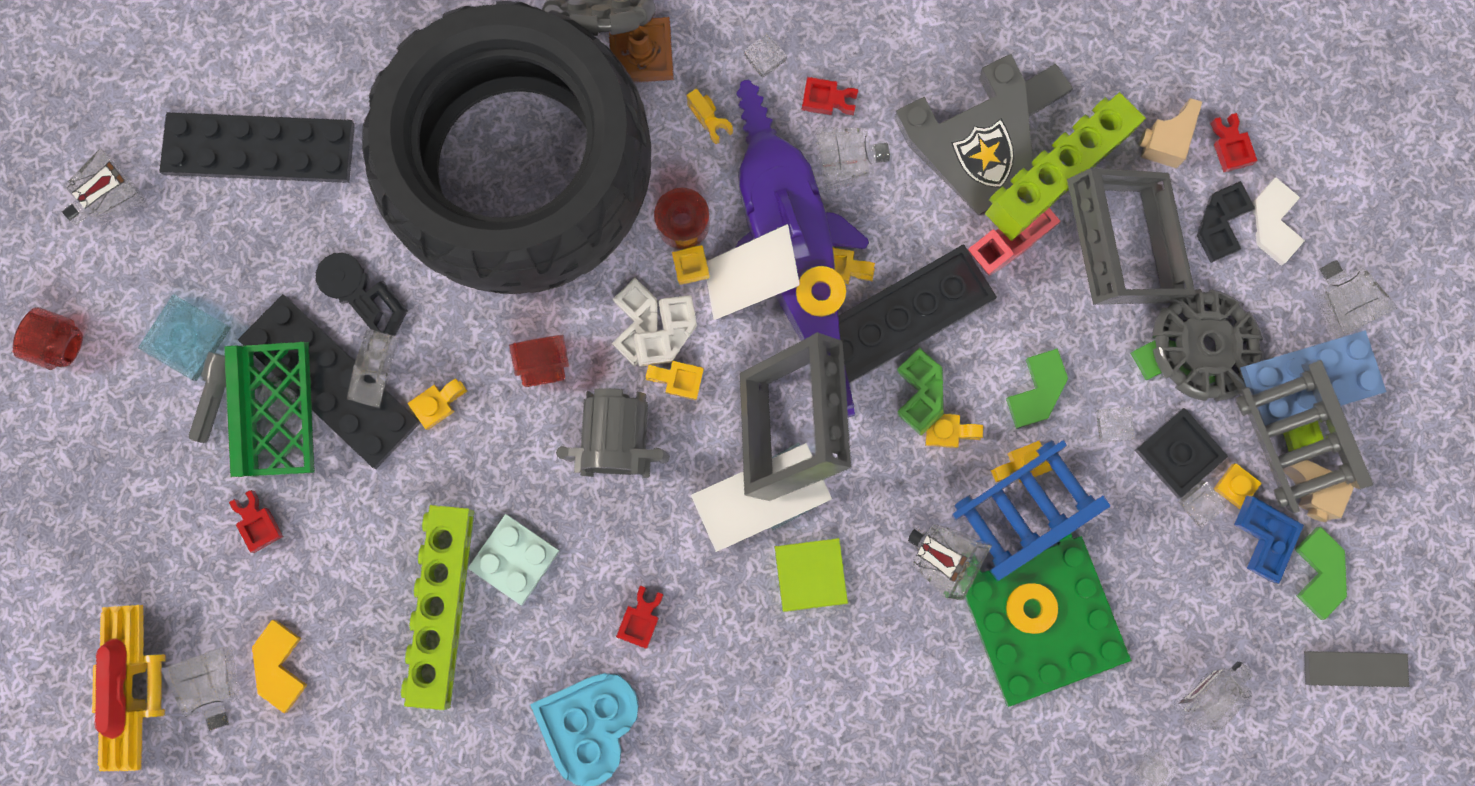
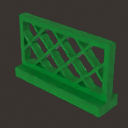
[224,342,315,477]

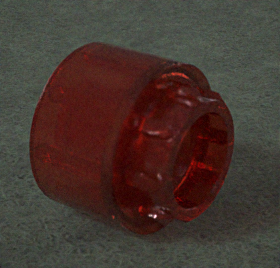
[654,188,710,249]
[13,307,83,370]
[509,335,569,388]

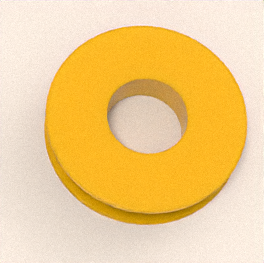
[796,266,846,317]
[1006,584,1058,634]

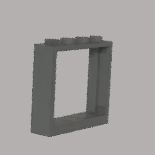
[1067,168,1196,305]
[740,332,852,501]

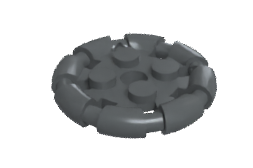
[542,0,656,36]
[1152,289,1264,401]

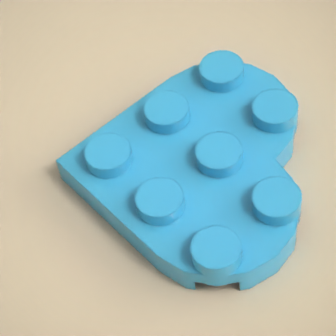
[530,673,639,786]

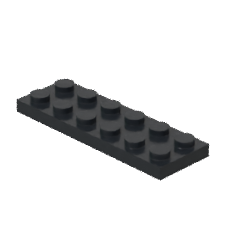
[159,112,355,183]
[800,244,997,384]
[238,294,421,469]

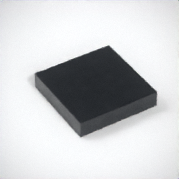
[1135,408,1228,499]

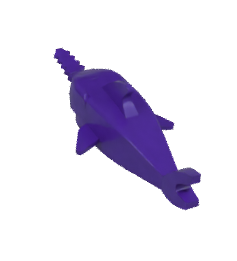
[735,80,869,418]

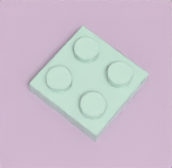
[468,514,560,605]

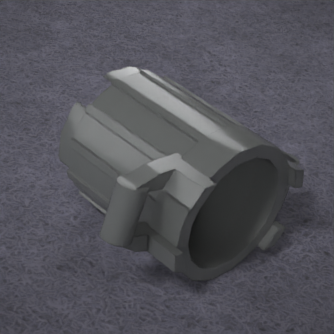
[556,388,670,478]

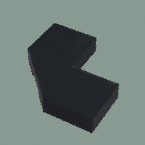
[1196,181,1255,263]

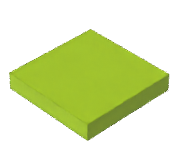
[774,538,848,612]

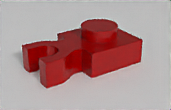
[801,77,859,116]
[1210,113,1258,173]
[229,490,284,553]
[616,586,664,649]

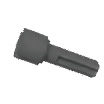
[189,352,226,443]

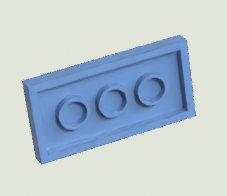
[1240,330,1387,425]

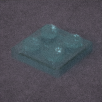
[138,294,231,381]

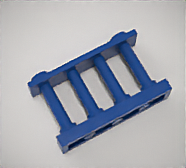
[952,440,1111,581]

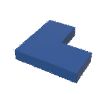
[1234,496,1304,584]

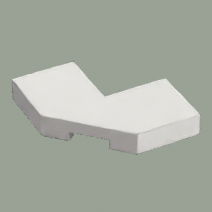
[1252,177,1305,266]
[612,278,658,367]
[634,295,697,367]

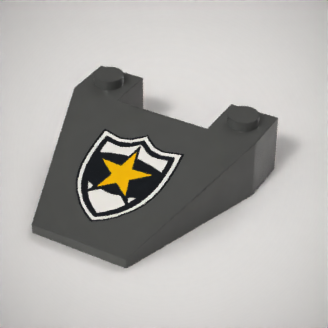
[895,54,1034,215]

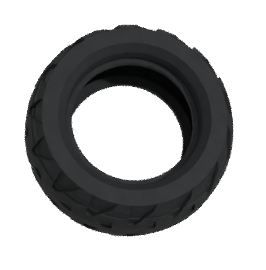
[362,1,651,294]

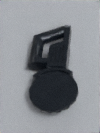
[315,252,408,347]

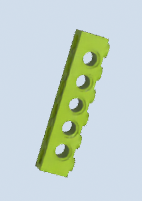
[985,92,1146,241]
[401,505,475,710]

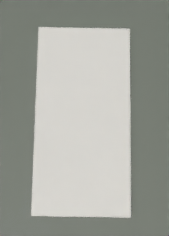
[706,224,800,320]
[691,443,832,552]

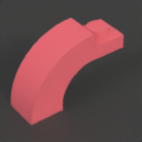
[968,208,1061,275]

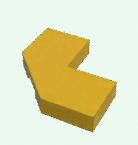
[252,619,307,713]

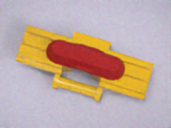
[92,605,166,771]

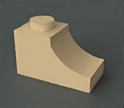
[1139,98,1202,169]
[1283,460,1354,522]

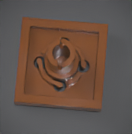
[609,17,674,83]

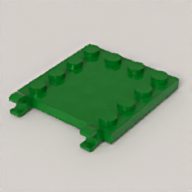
[958,533,1131,707]

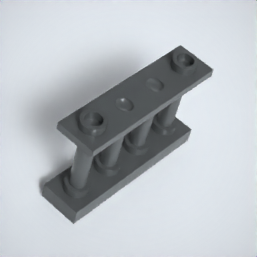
[1235,360,1374,513]

